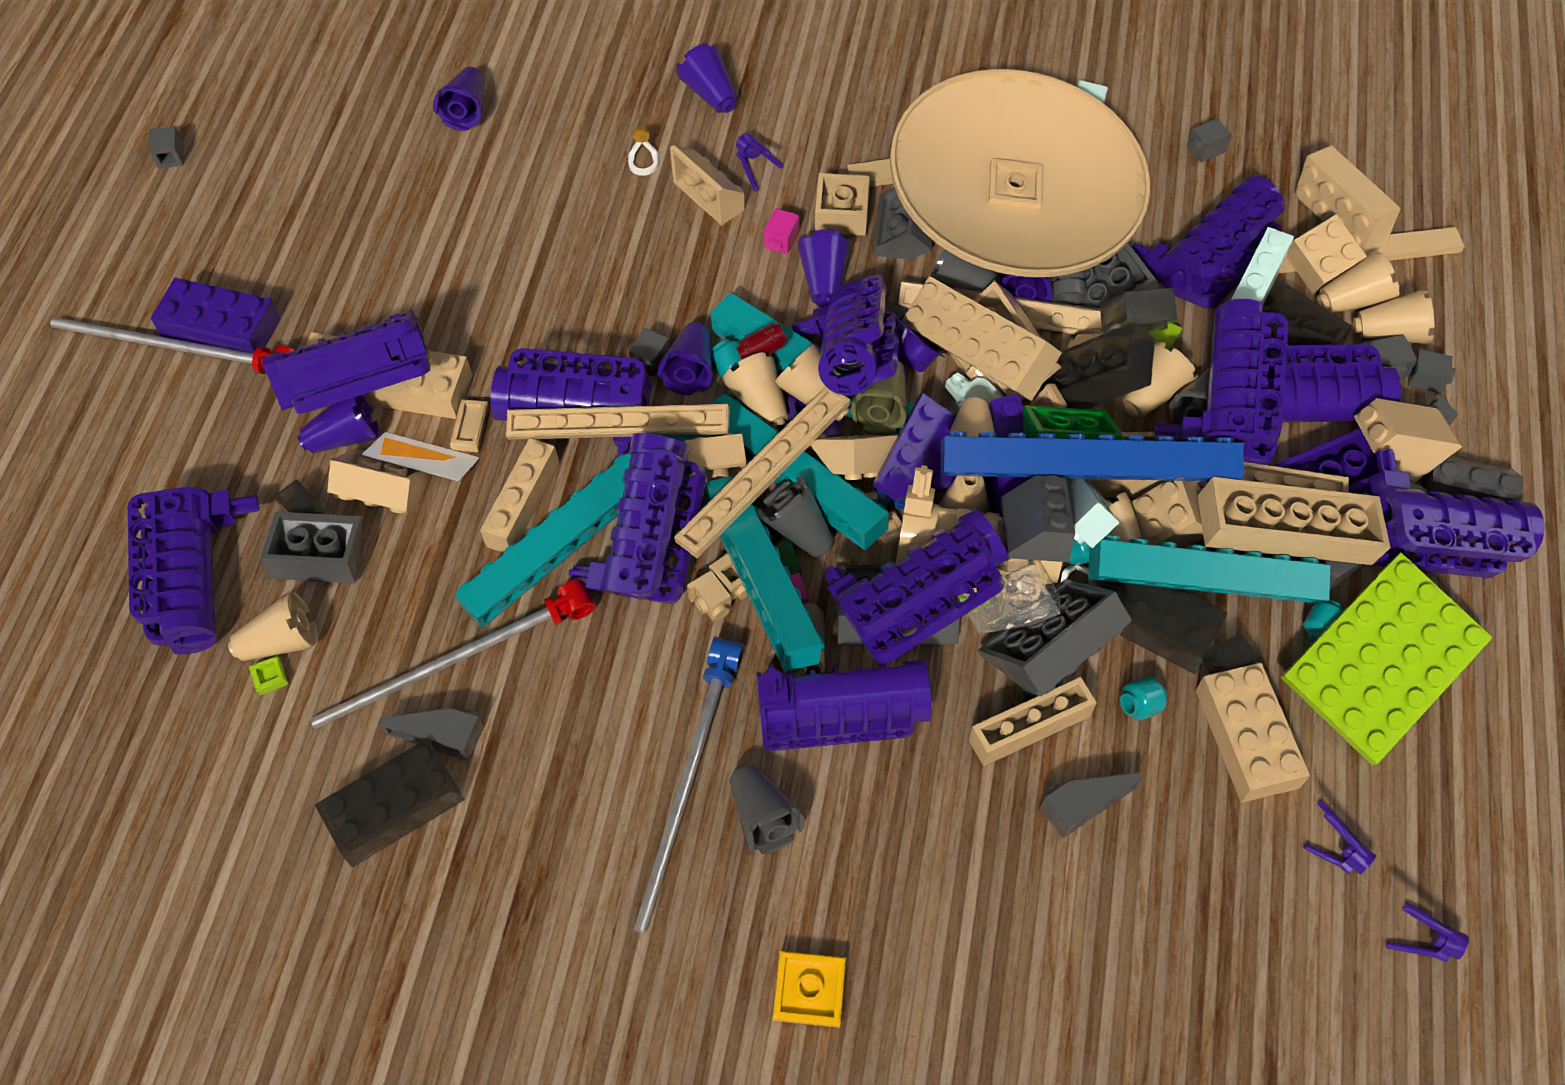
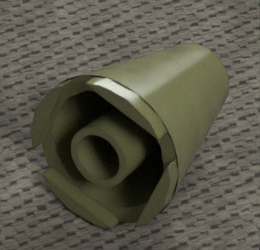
[851,361,907,434]

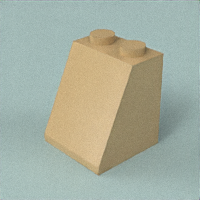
[1354,398,1462,483]

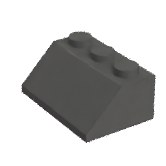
[872,187,932,260]
[1422,455,1523,501]
[1001,475,1075,563]
[260,512,362,583]

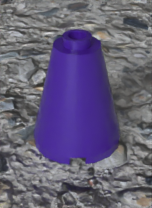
[676,43,737,113]
[433,67,484,131]
[798,230,850,307]
[1000,274,1053,302]
[658,322,713,396]
[298,395,381,453]

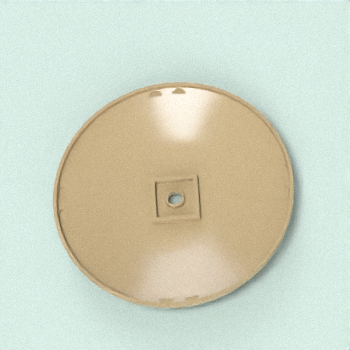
[890,69,1150,277]

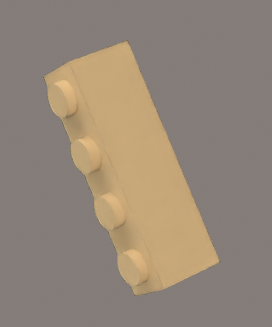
[480,438,559,553]
[969,677,1097,766]

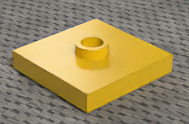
[773,951,846,1028]

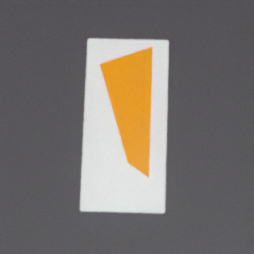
[362,432,479,481]

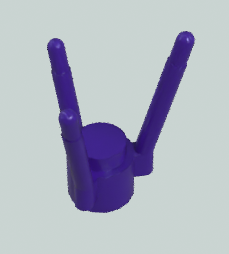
[736,133,783,192]
[1304,800,1377,874]
[1386,903,1469,962]

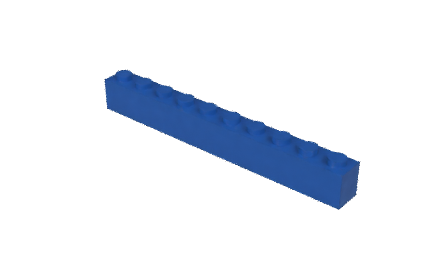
[940,431,1244,482]

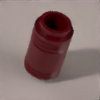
[736,323,788,359]

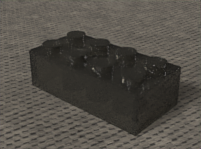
[1040,321,1155,409]
[1101,581,1228,674]
[314,738,465,868]

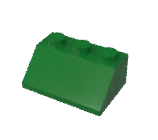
[1023,405,1123,440]

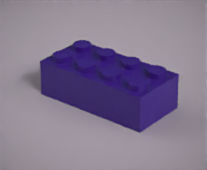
[150,277,281,353]
[1273,429,1379,495]

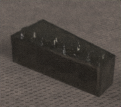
[1262,277,1352,358]

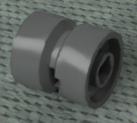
[1050,271,1087,305]

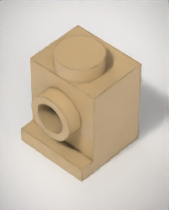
[709,553,748,601]
[687,570,732,621]

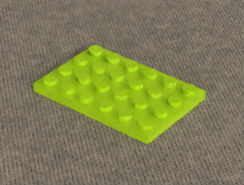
[1280,552,1493,766]

